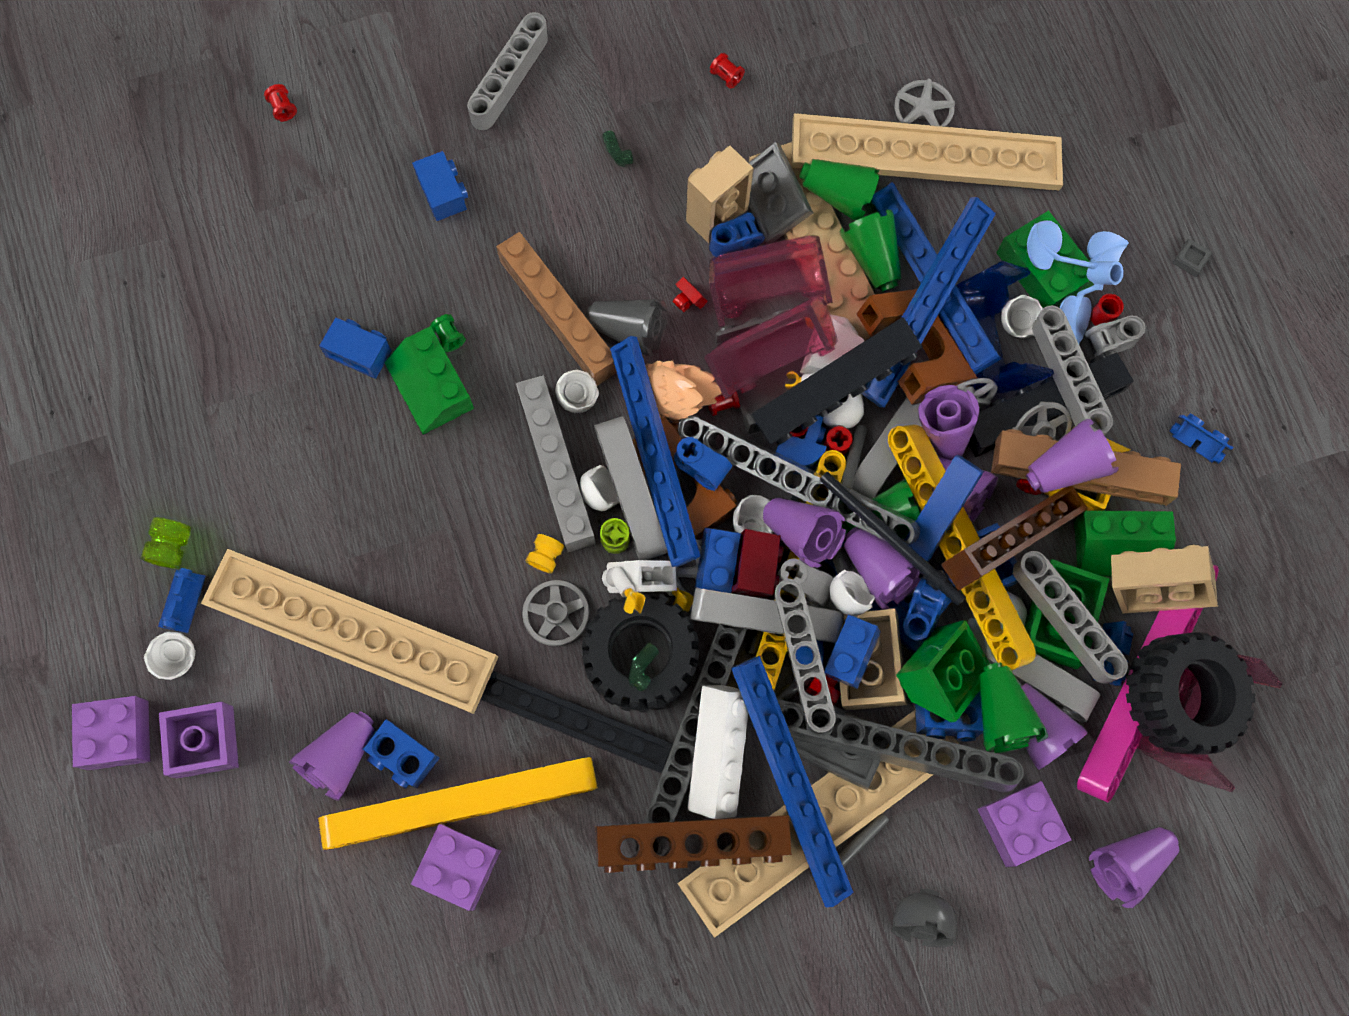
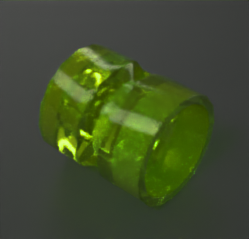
[140,517,192,569]

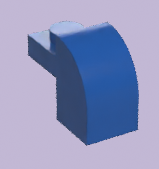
[771,415,827,474]

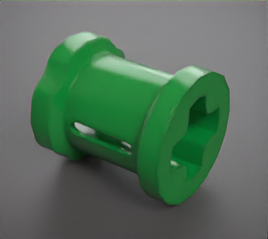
[430,314,466,352]

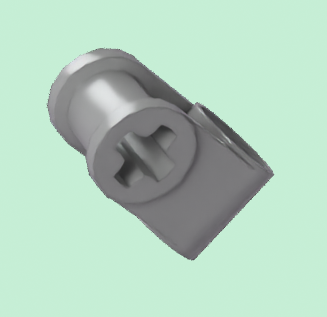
[1085,315,1146,357]
[777,559,834,609]

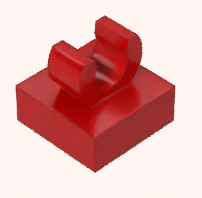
[672,277,708,312]
[806,675,841,705]

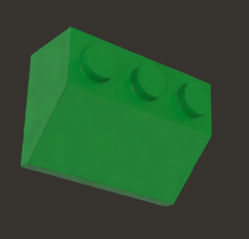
[384,326,474,435]
[1074,511,1176,577]
[896,620,990,722]

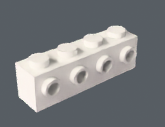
[688,685,748,819]

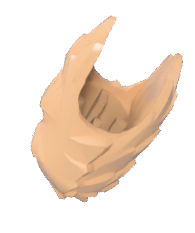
[645,360,723,424]

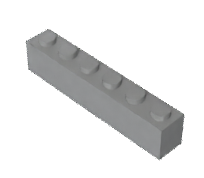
[516,375,595,553]

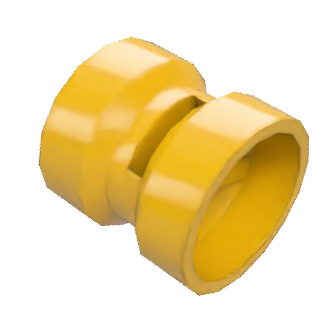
[525,534,565,574]

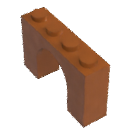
[856,289,977,405]
[632,417,737,540]

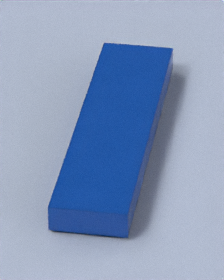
[904,455,984,562]

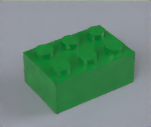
[996,210,1093,308]
[1024,559,1109,669]

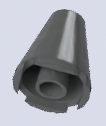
[586,299,667,356]

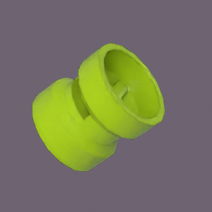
[600,518,630,554]

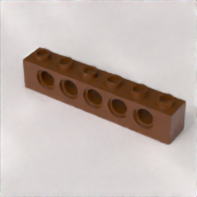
[941,486,1088,591]
[595,815,792,873]

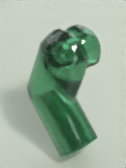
[602,130,634,167]
[628,643,659,691]

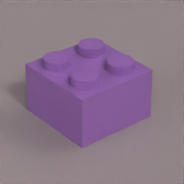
[72,696,150,770]
[159,702,239,779]
[978,781,1071,867]
[411,824,501,911]

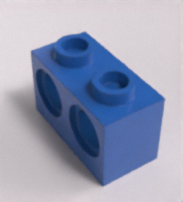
[915,694,983,742]
[363,719,440,789]

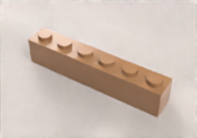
[496,232,617,386]
[991,429,1181,506]

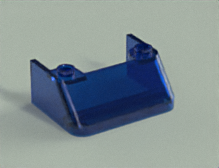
[938,261,1054,395]

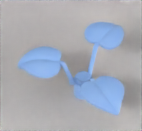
[1027,220,1129,344]

